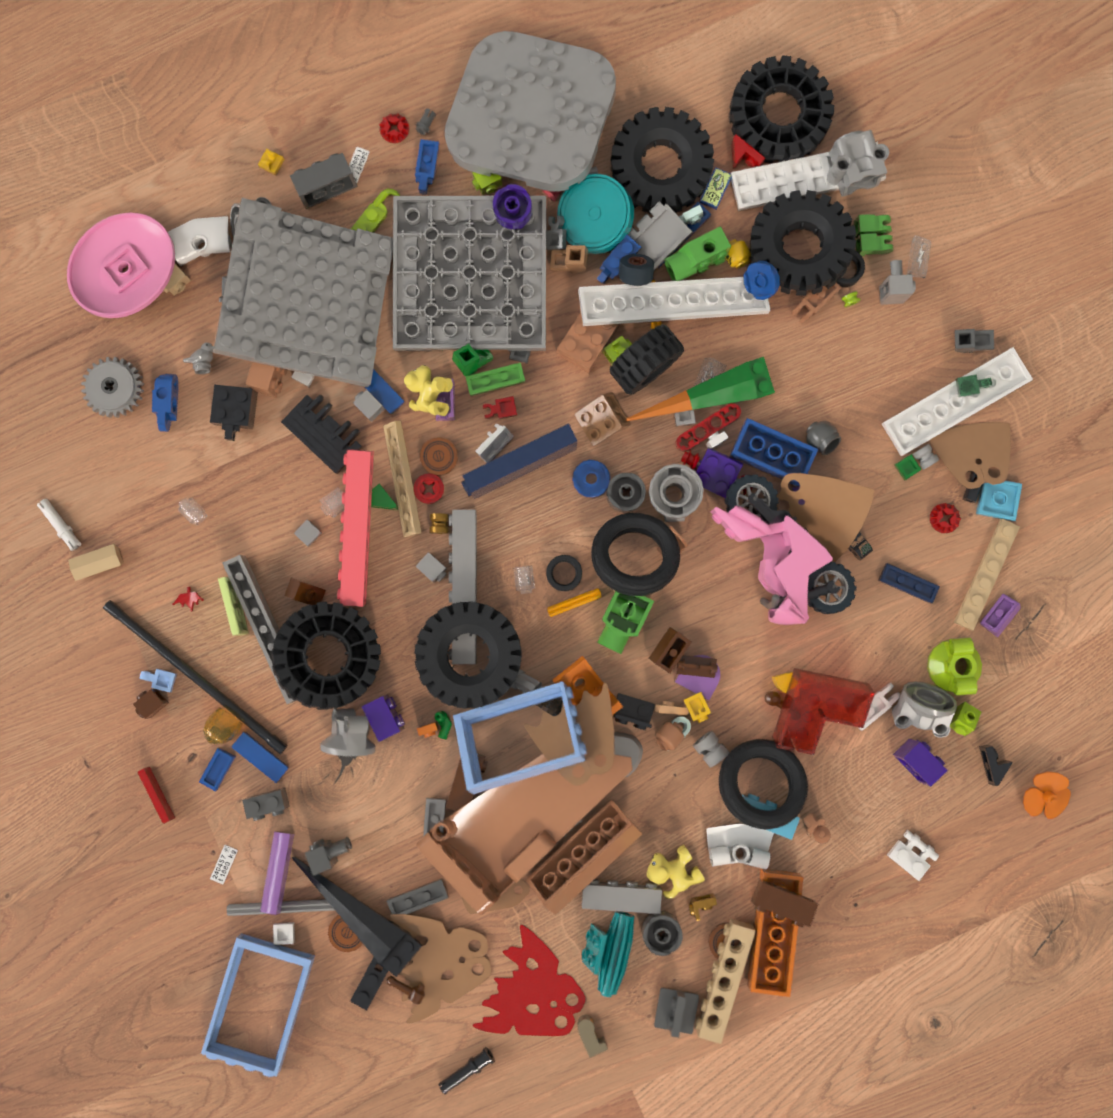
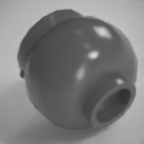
[806,421,841,456]

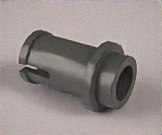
[416,109,436,135]

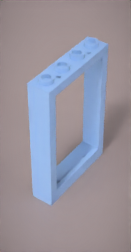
[453,682,587,794]
[201,933,315,1077]

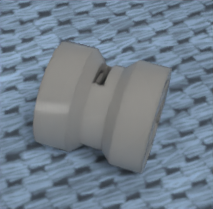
[913,444,940,470]

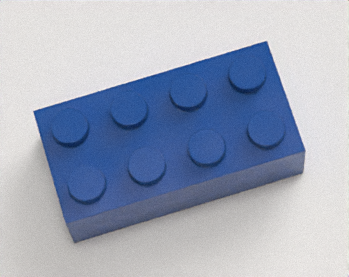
[729,418,818,487]

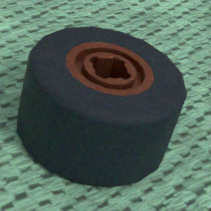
[619,254,654,286]

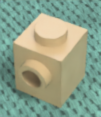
[164,264,191,296]

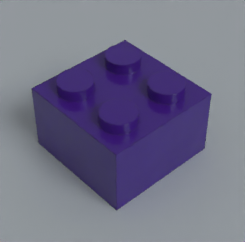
[362,694,405,742]
[893,739,948,787]

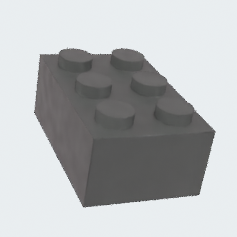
[290,153,358,209]

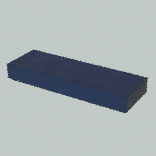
[878,563,940,604]

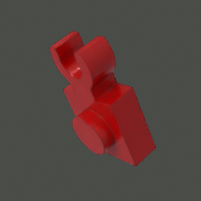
[482,396,517,419]

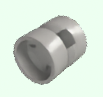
[693,731,729,767]

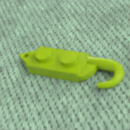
[351,188,400,233]

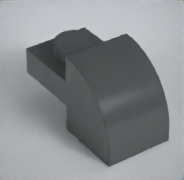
[954,329,994,353]

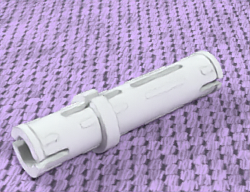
[37,499,81,551]

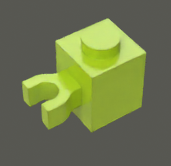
[603,336,632,365]

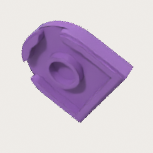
[675,655,720,700]

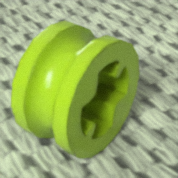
[841,291,861,308]

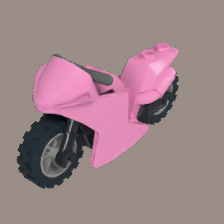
[710,474,857,625]

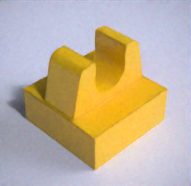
[258,148,285,176]

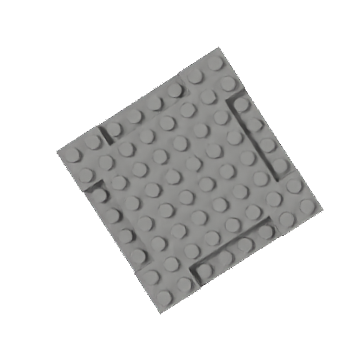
[393,196,546,351]
[213,198,393,387]

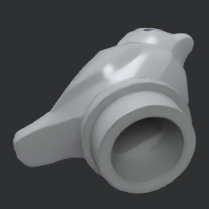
[183,342,214,375]

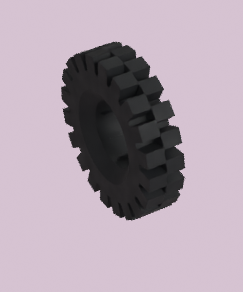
[729,55,835,164]
[610,107,714,214]
[750,190,856,296]
[414,601,522,709]
[271,602,381,710]

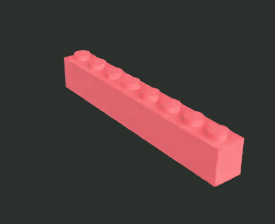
[337,449,374,607]

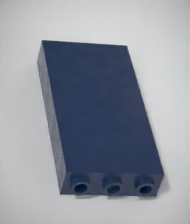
[461,424,578,500]

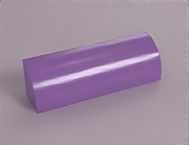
[260,831,294,915]

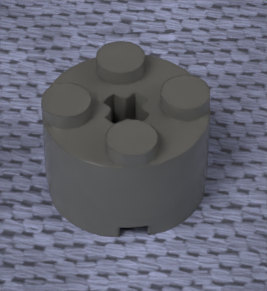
[606,473,646,513]
[642,911,683,956]

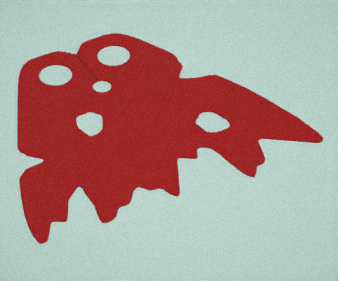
[472,925,586,1036]

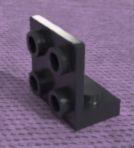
[612,693,655,731]

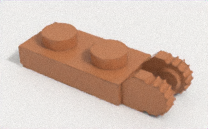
[791,282,842,324]

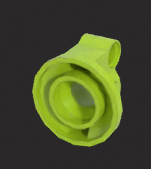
[927,637,982,695]

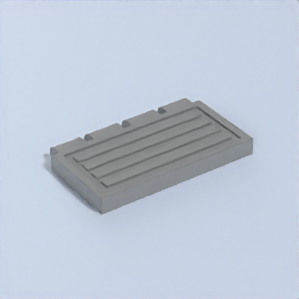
[610,201,693,270]

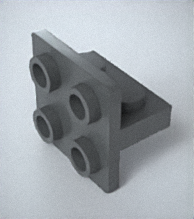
[654,987,699,1038]

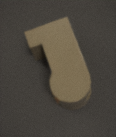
[577,1015,608,1058]

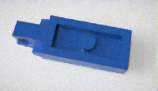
[415,139,440,195]
[596,234,642,284]

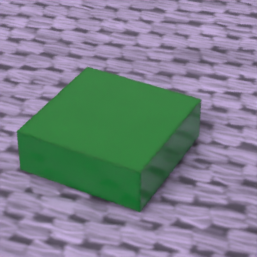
[894,454,922,481]

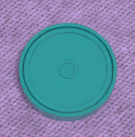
[557,174,634,254]

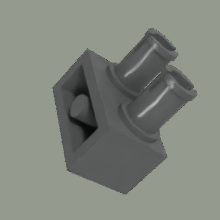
[305,837,352,876]

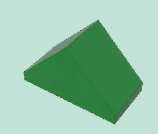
[371,484,398,510]

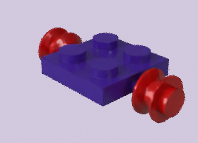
[680,447,753,498]

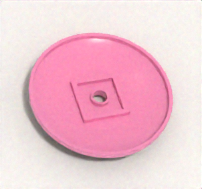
[67,213,175,318]

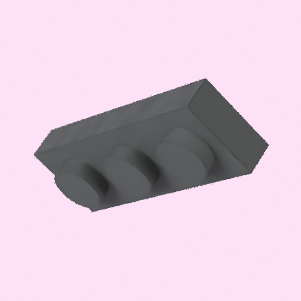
[387,878,449,914]

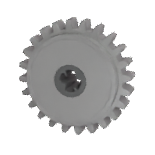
[81,357,144,418]

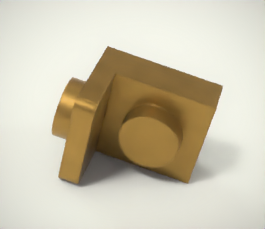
[688,893,717,921]

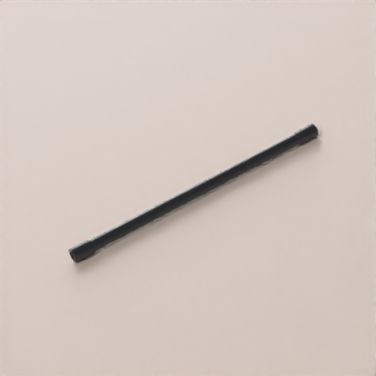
[103,600,288,754]

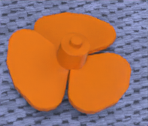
[1023,771,1071,819]

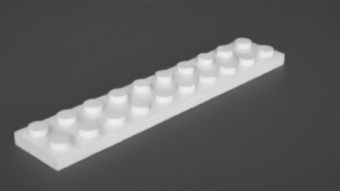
[578,277,770,326]

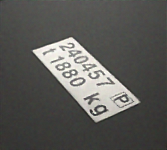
[349,147,370,184]
[210,845,238,884]

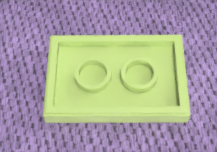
[218,577,249,636]

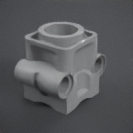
[827,130,889,197]

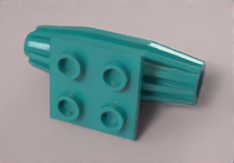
[581,911,635,998]

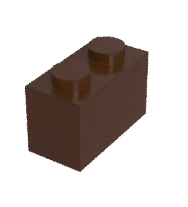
[649,627,692,674]

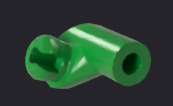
[434,711,452,740]

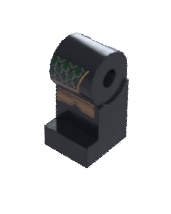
[848,532,873,561]

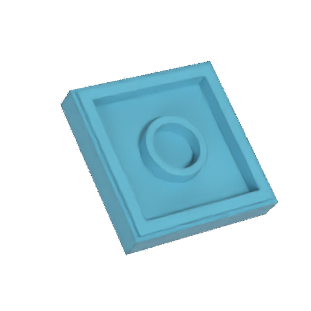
[976,480,1022,522]

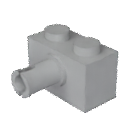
[879,260,916,305]

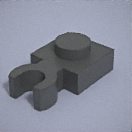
[546,216,566,250]

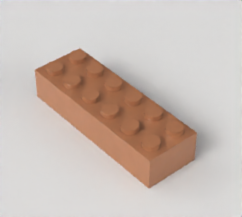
[526,799,642,915]

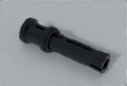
[439,1047,495,1095]

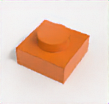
[417,721,439,738]

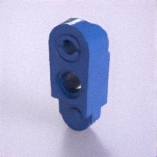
[152,374,179,432]

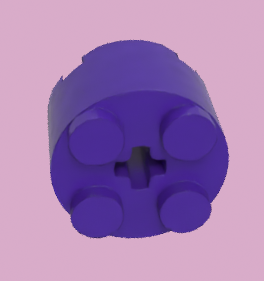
[493,184,532,229]

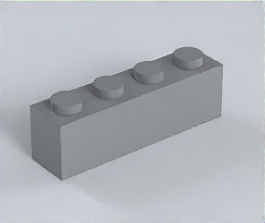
[582,879,662,914]

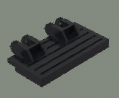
[281,395,362,474]

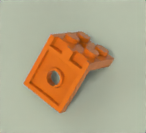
[552,656,623,715]

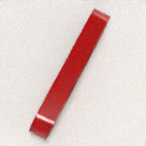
[676,403,741,452]

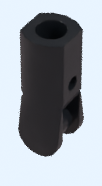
[963,471,981,503]

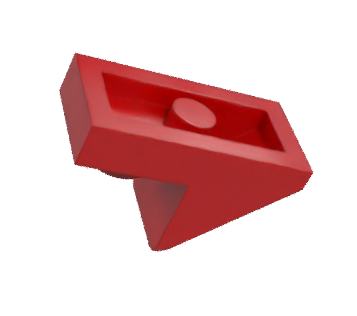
[731,134,765,169]

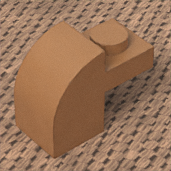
[550,245,588,273]

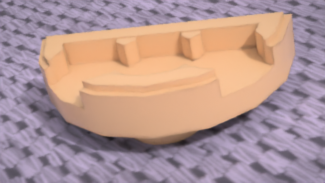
[655,701,689,715]

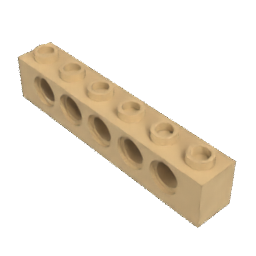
[695,918,755,1044]

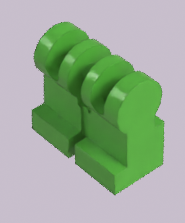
[854,215,894,256]

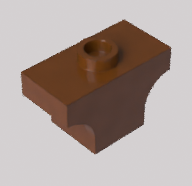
[284,578,326,606]

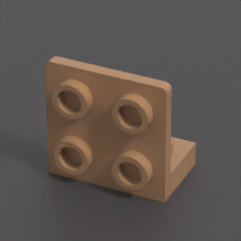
[575,392,631,446]

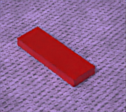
[137,766,175,824]

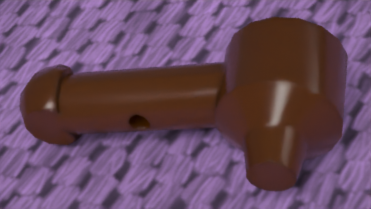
[765,691,801,720]
[386,976,425,1004]

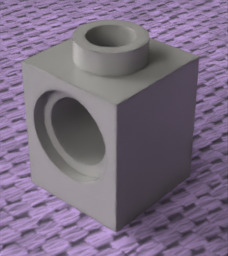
[353,390,385,422]
[416,552,447,583]

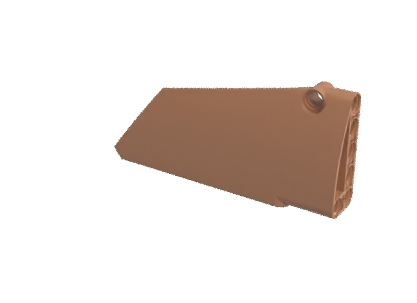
[416,750,633,915]

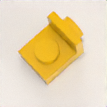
[683,692,711,724]

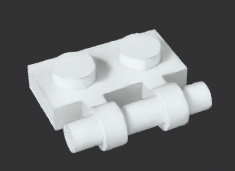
[887,830,939,881]

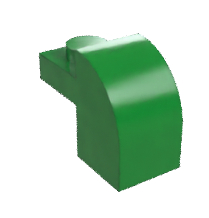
[452,343,493,376]

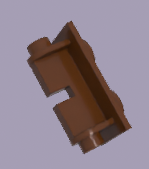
[676,655,718,678]

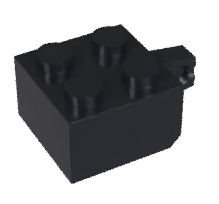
[210,384,258,441]

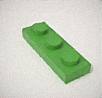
[465,363,525,396]

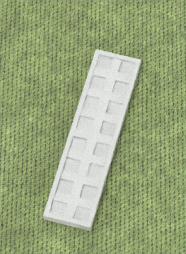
[731,142,886,211]

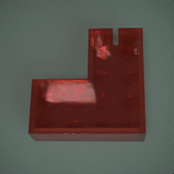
[772,668,875,755]

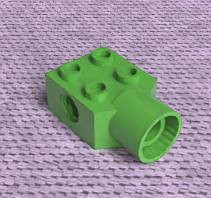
[664,226,731,281]
[597,591,654,654]

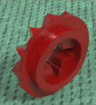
[379,113,409,143]
[413,473,444,504]
[930,503,961,534]

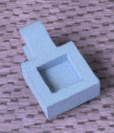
[139,669,177,692]

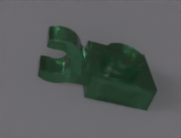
[955,374,992,398]

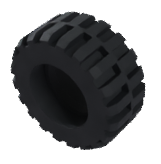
[610,324,684,395]

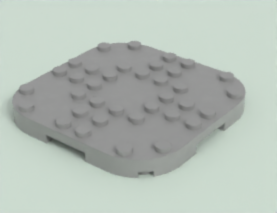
[445,31,616,191]

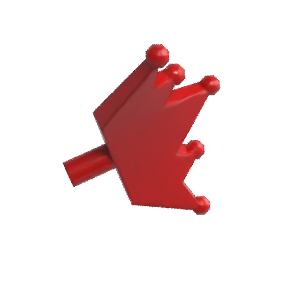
[172,587,204,612]

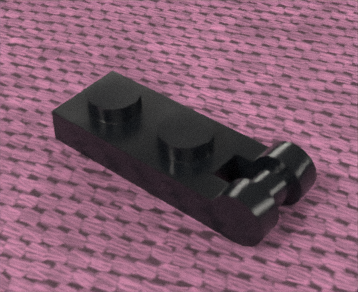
[350,957,388,1011]

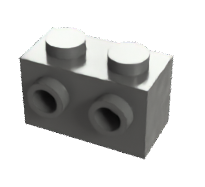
[242,788,290,821]

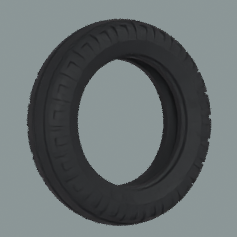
[591,513,680,596]
[719,739,808,829]

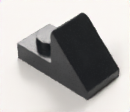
[979,745,1012,786]

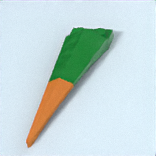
[626,357,775,421]

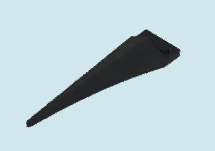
[292,857,423,977]

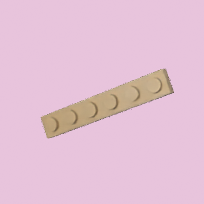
[383,421,421,537]
[954,519,1020,631]

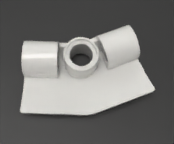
[168,216,232,266]
[706,824,774,870]

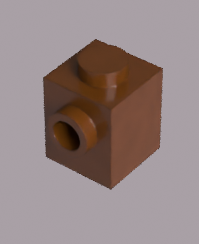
[133,689,169,719]

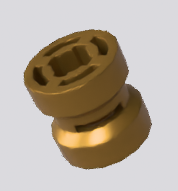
[429,513,449,534]

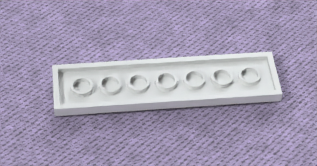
[882,347,1033,456]

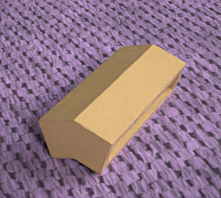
[68,544,124,581]

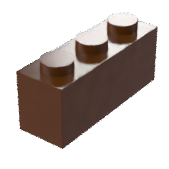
[446,754,488,811]
[751,878,819,928]

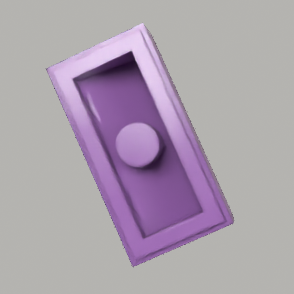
[980,594,1021,637]

